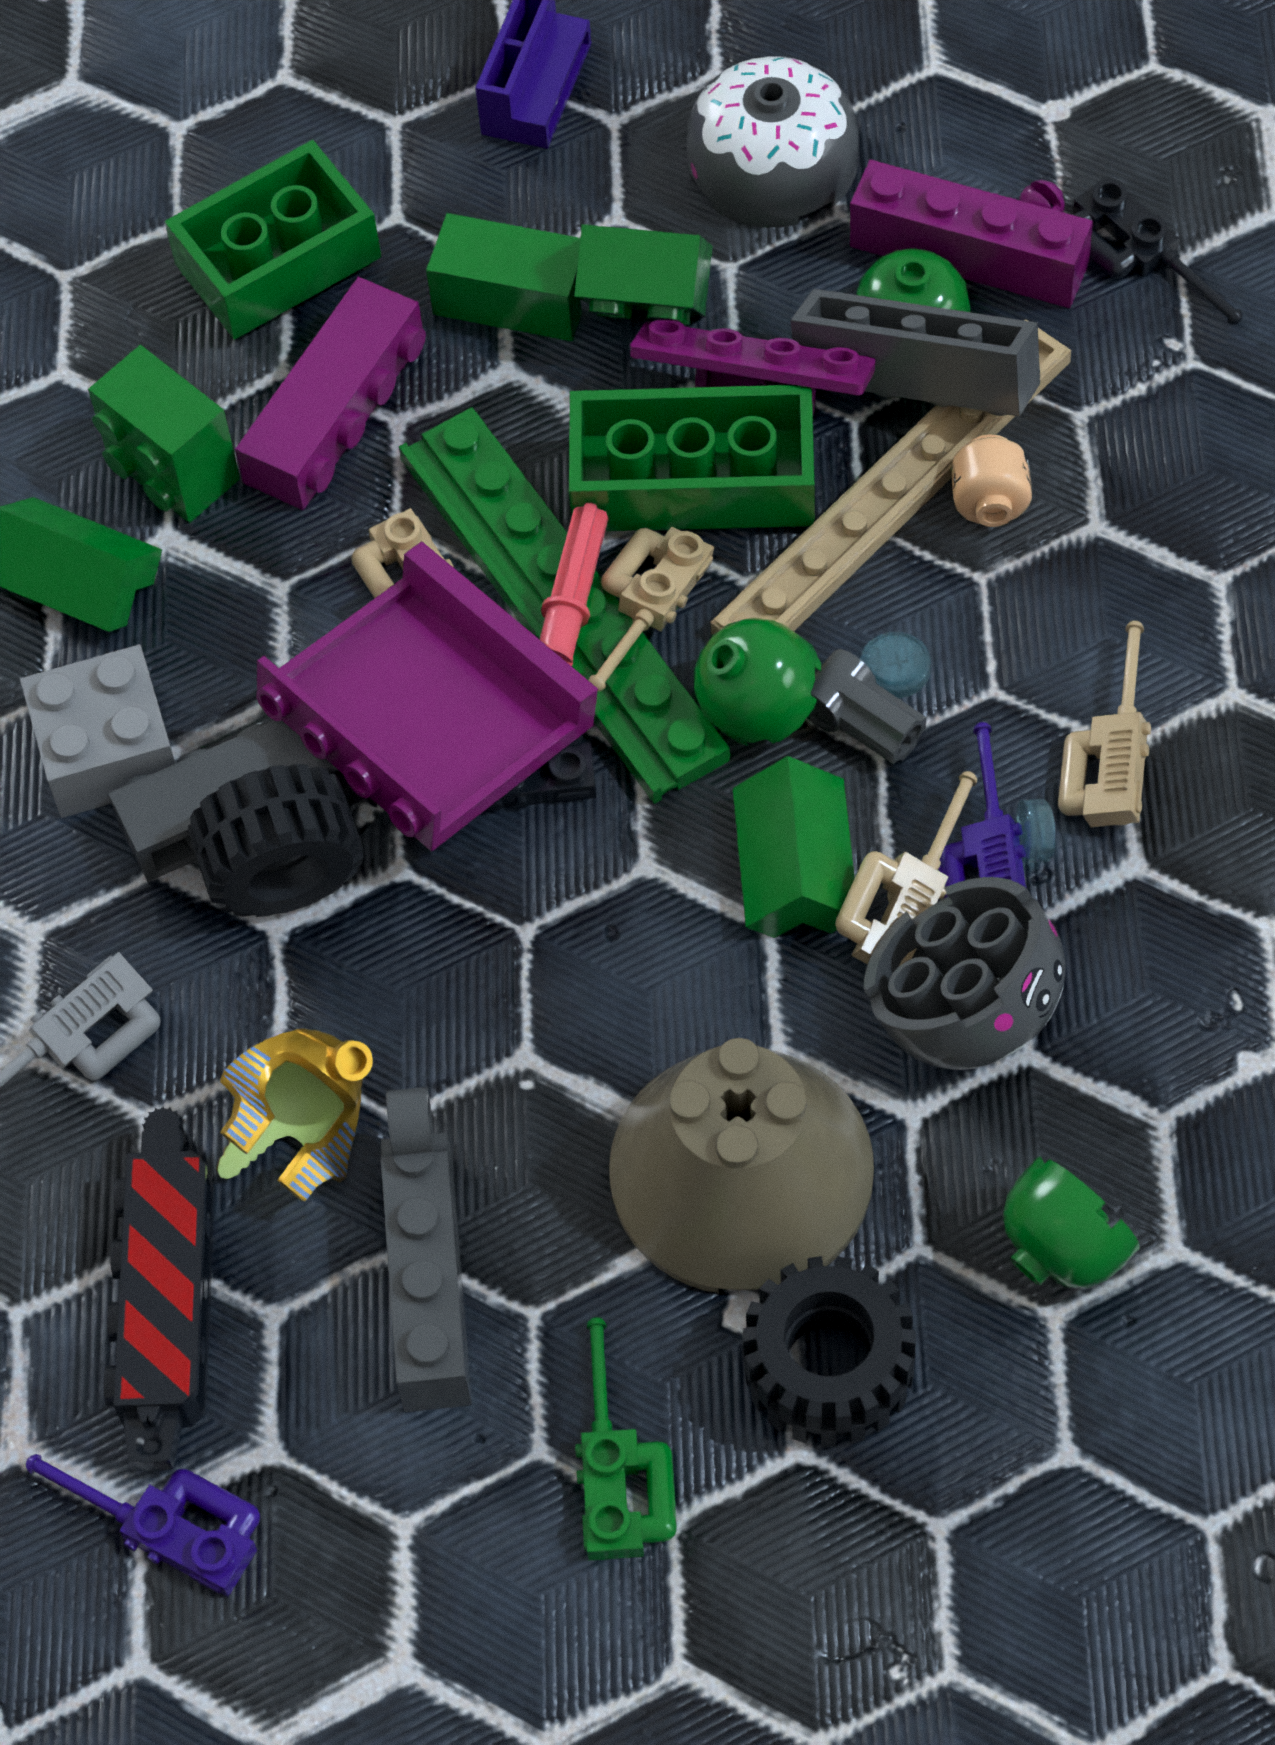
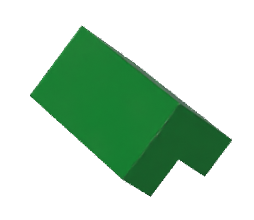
[426,213,582,341]
[0,497,163,632]
[733,756,855,938]

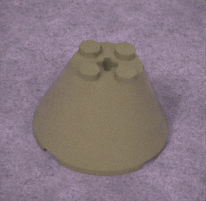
[609,1038,874,1293]

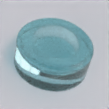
[1016,798,1055,864]

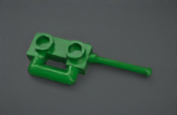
[575,1317,677,1561]

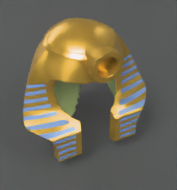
[216,1028,373,1201]

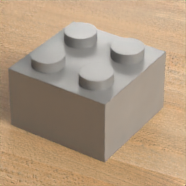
[20,644,176,818]

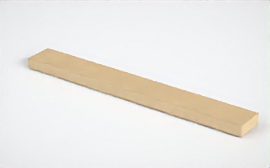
[711,319,1071,635]

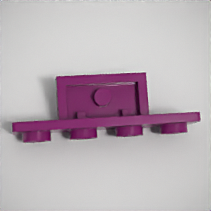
[630,319,876,415]

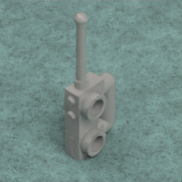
[0,952,161,1087]

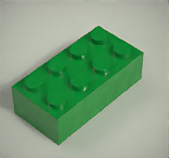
[569,385,815,531]

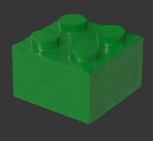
[574,224,712,325]
[88,344,241,524]

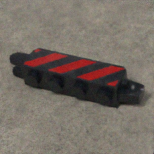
[104,1106,215,1471]

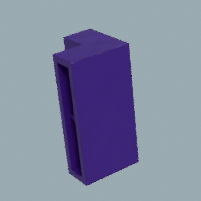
[475,0,591,149]

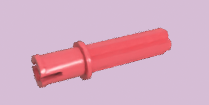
[539,503,608,666]

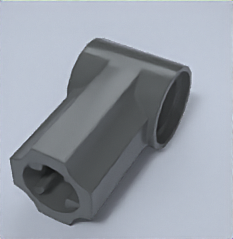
[807,649,926,764]

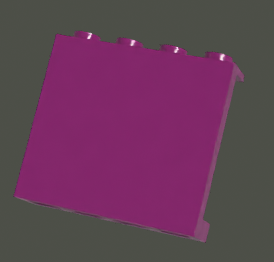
[256,541,598,852]

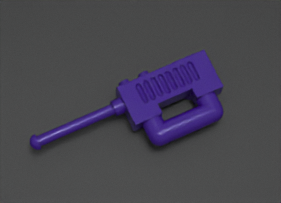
[939,722,1027,900]
[25,1454,260,1597]

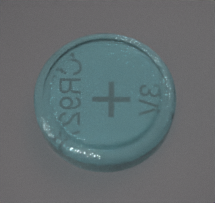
[860,632,931,698]

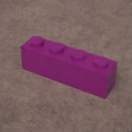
[850,160,1093,309]
[235,277,426,511]

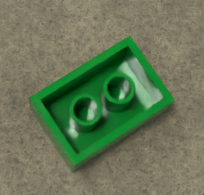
[164,140,382,340]

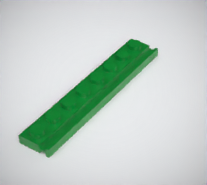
[398,407,730,804]

